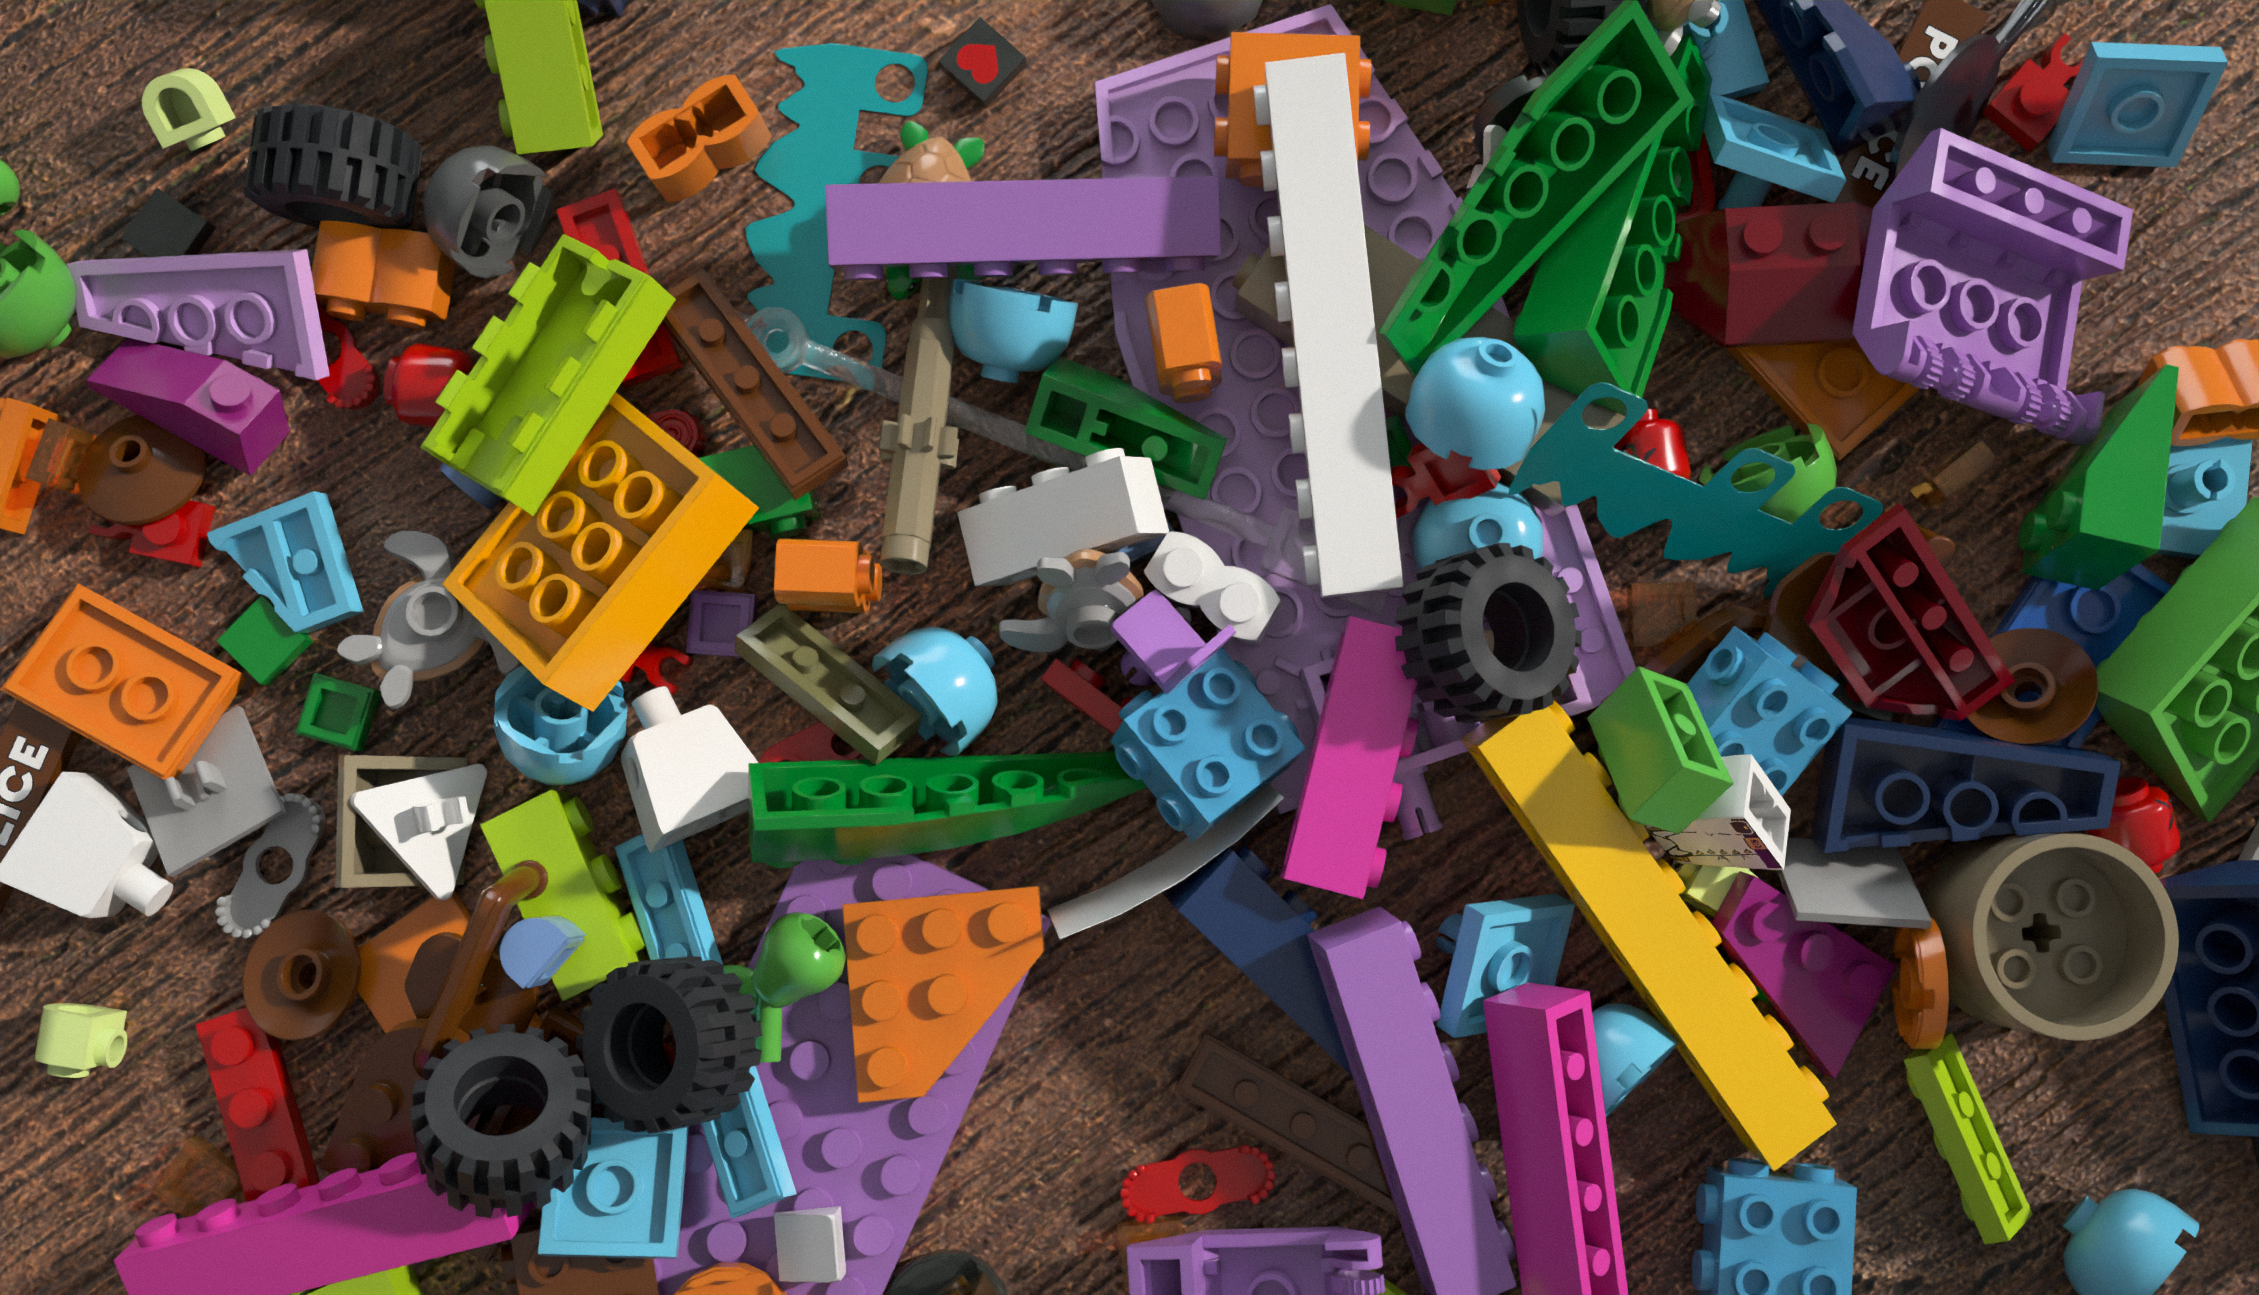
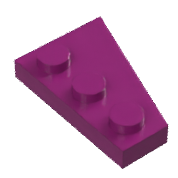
[1711,871,1896,1079]

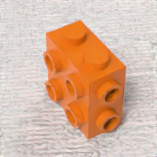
[1214,32,1371,188]

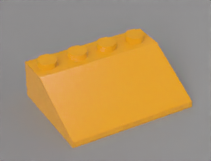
[442,392,759,712]

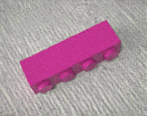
[1280,616,1419,899]

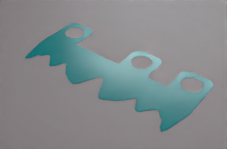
[745,43,928,384]
[1508,383,1883,599]

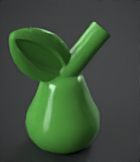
[724,912,846,1062]

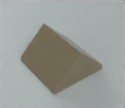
[335,755,467,888]

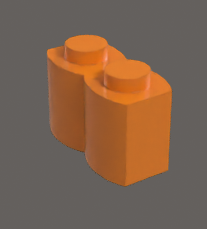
[626,74,772,202]
[311,220,456,330]
[1145,283,1222,403]
[2136,339,2259,446]
[774,539,882,614]

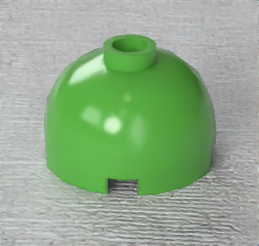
[0,229,77,359]
[1699,424,1837,523]

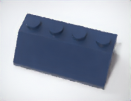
[2159,860,2259,1137]

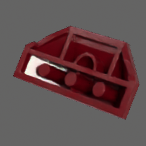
[1663,202,1873,348]
[1803,503,2015,721]

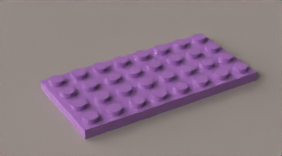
[653,854,1052,1295]

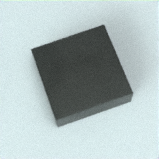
[121,188,216,257]

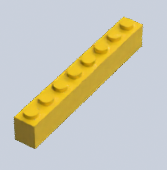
[1460,700,1837,1171]

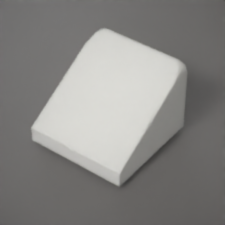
[774,1206,846,1283]

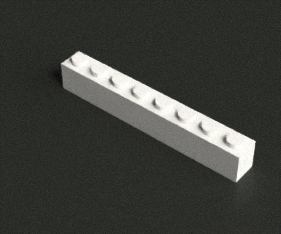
[1253,53,1403,598]

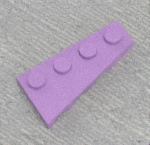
[66,249,330,380]

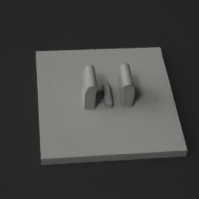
[127,706,286,877]
[1777,837,1932,929]

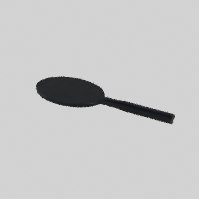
[1888,0,2052,185]

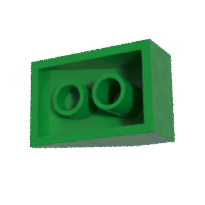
[2018,364,2179,590]

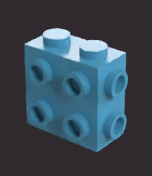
[1687,626,1852,796]
[1110,648,1306,842]
[1692,1158,1857,1295]

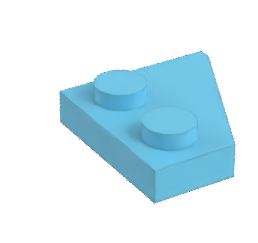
[207,491,364,633]

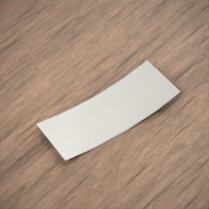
[1048,784,1284,939]

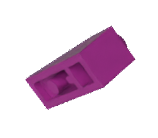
[86,338,290,476]

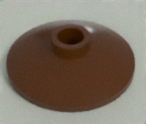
[78,415,208,525]
[1966,628,2098,746]
[242,910,361,1041]

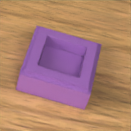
[686,590,759,658]

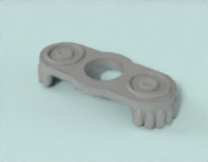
[215,793,326,938]

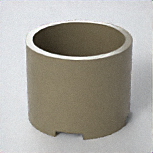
[1920,834,2179,1041]

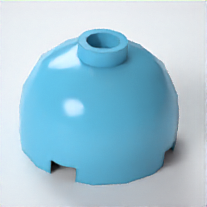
[948,279,1078,383]
[1406,337,1545,470]
[1412,481,1543,571]
[872,627,998,756]
[494,665,627,785]
[1592,1003,1679,1118]
[2062,1189,2199,1295]

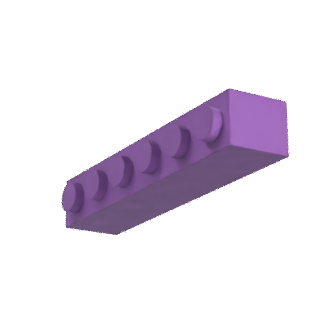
[825,176,1221,281]
[1307,906,1516,1295]

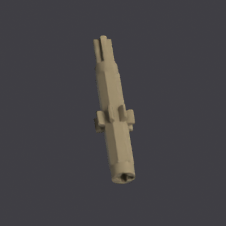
[878,266,959,575]

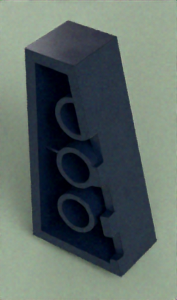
[1810,716,2121,853]
[1161,845,1353,1077]

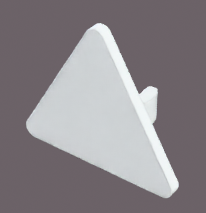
[350,764,487,900]

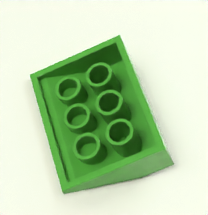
[2095,497,2259,823]

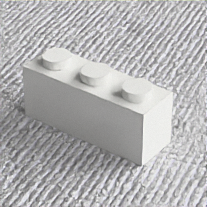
[957,448,1169,586]

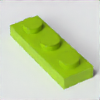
[1903,1032,2033,1245]

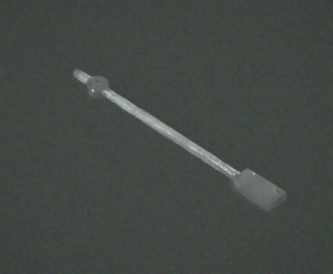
[736,307,1405,617]

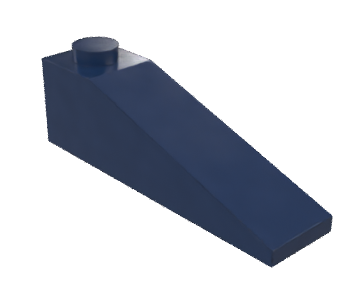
[1754,0,1921,156]

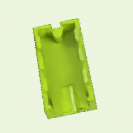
[420,234,676,516]

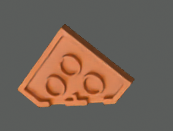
[842,886,1045,1103]

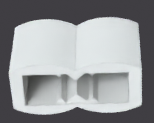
[1144,532,1283,644]

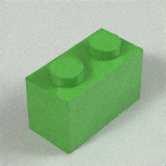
[1588,666,1733,835]

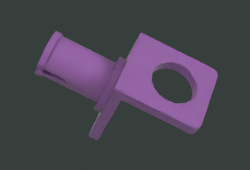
[1110,590,1236,695]

